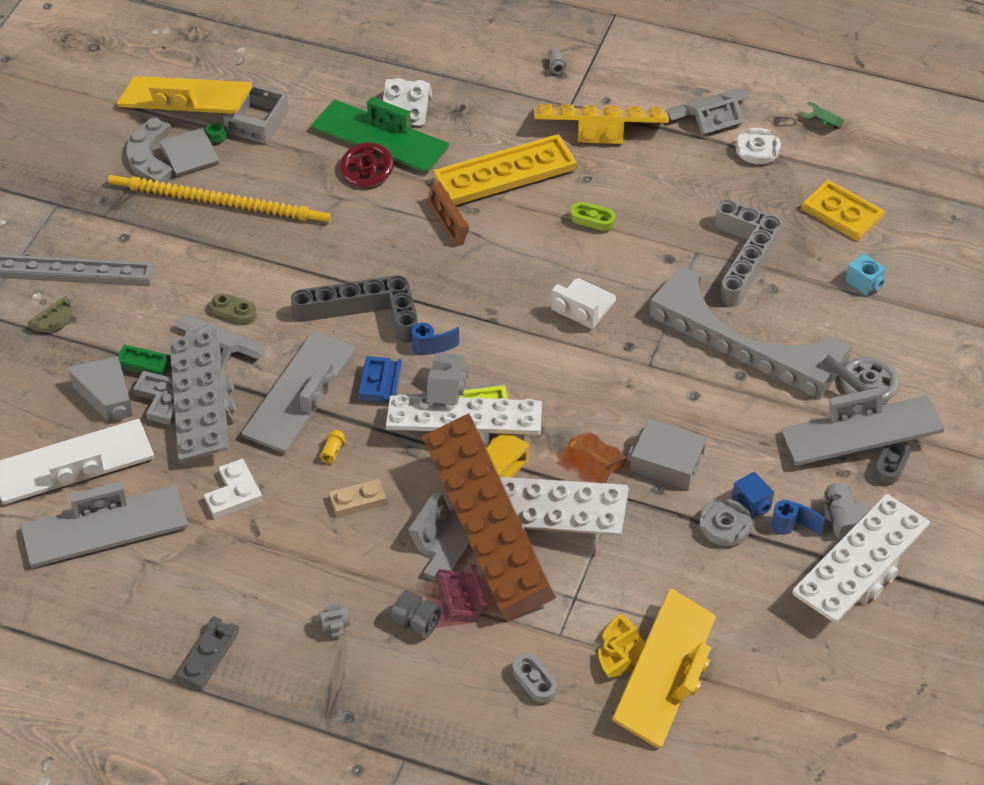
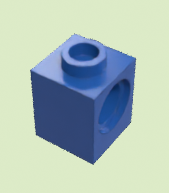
[731,471,774,519]

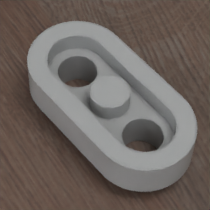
[513,653,557,703]

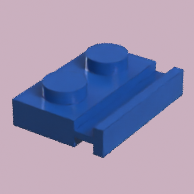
[359,356,402,402]

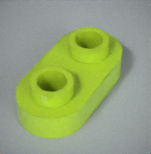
[570,202,616,231]

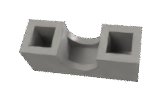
[427,353,469,404]

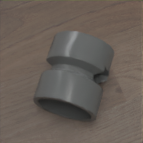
[391,590,442,638]

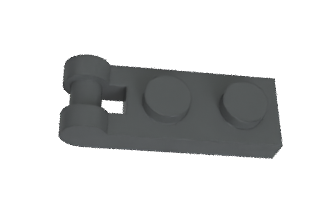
[176,616,239,691]

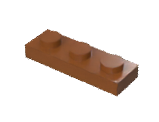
[427,182,469,246]

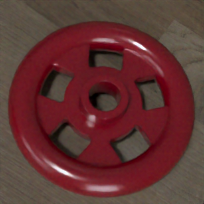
[340,142,394,188]

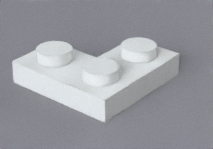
[204,458,263,520]

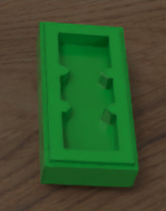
[118,344,171,376]

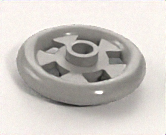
[839,357,899,401]

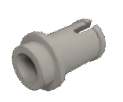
[548,48,566,74]

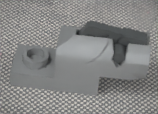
[824,483,870,540]

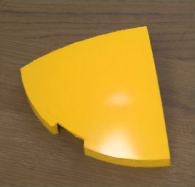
[598,613,645,678]

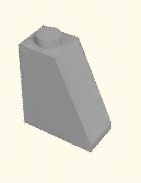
[68,356,133,422]

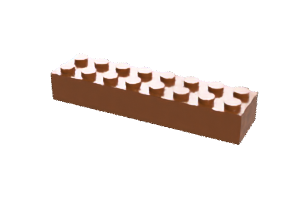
[422,413,556,622]

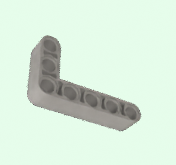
[715,199,781,307]

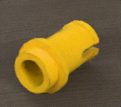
[319,430,346,464]

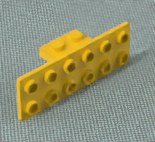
[117,76,253,114]
[534,103,669,144]
[612,589,716,749]

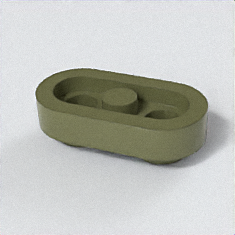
[210,294,257,325]

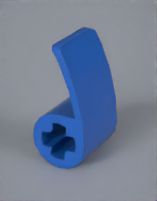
[412,322,459,355]
[771,500,825,536]

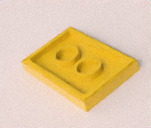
[801,180,885,242]

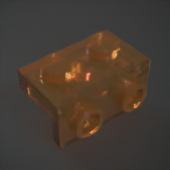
[563,432,627,483]

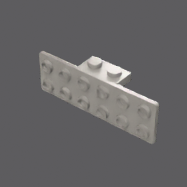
[170,328,236,462]
[242,331,356,453]
[781,388,944,465]
[21,482,188,567]

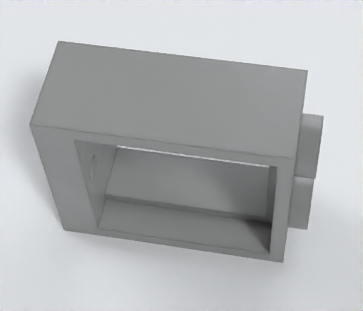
[223,84,289,144]

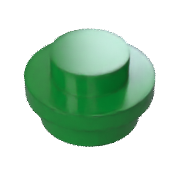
[205,123,227,143]

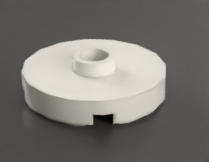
[735,128,781,164]

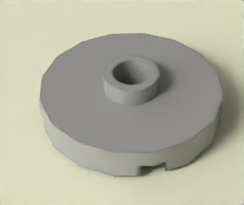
[699,499,752,546]

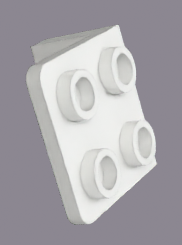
[383,78,432,127]
[551,278,616,329]

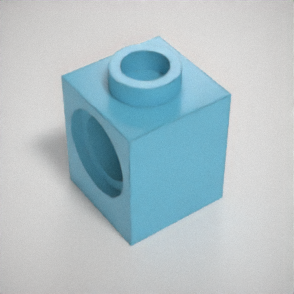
[845,253,886,296]

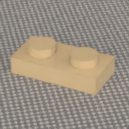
[329,479,387,518]

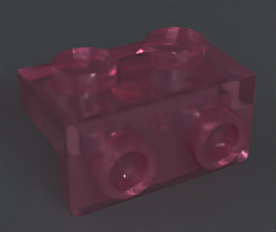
[435,563,486,623]

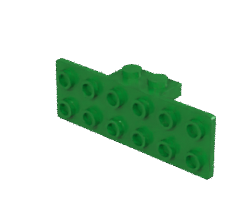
[312,97,449,173]

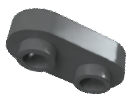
[875,441,911,483]

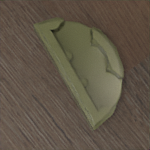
[28,296,72,332]

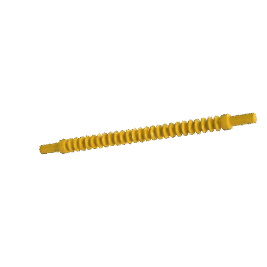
[108,175,331,223]

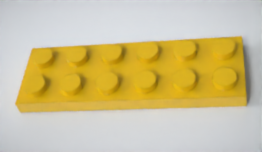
[433,134,577,205]

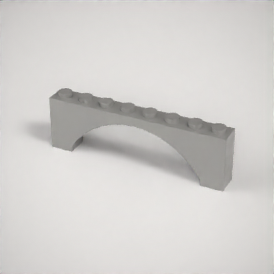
[649,265,852,399]

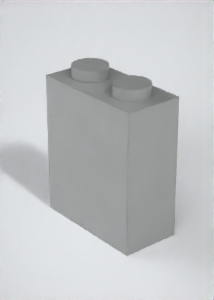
[627,419,707,490]

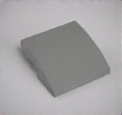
[159,128,219,177]

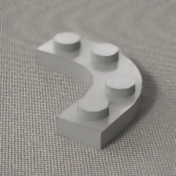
[126,116,174,184]

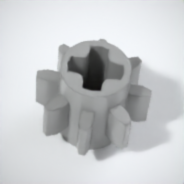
[319,601,350,637]

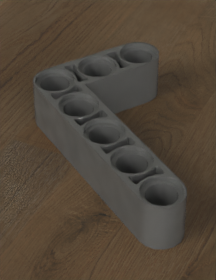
[291,275,418,343]

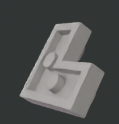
[133,371,175,426]

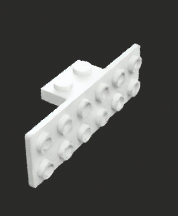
[386,395,542,447]
[0,419,154,504]
[501,477,629,535]
[792,494,930,623]

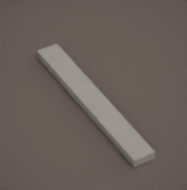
[0,254,154,286]

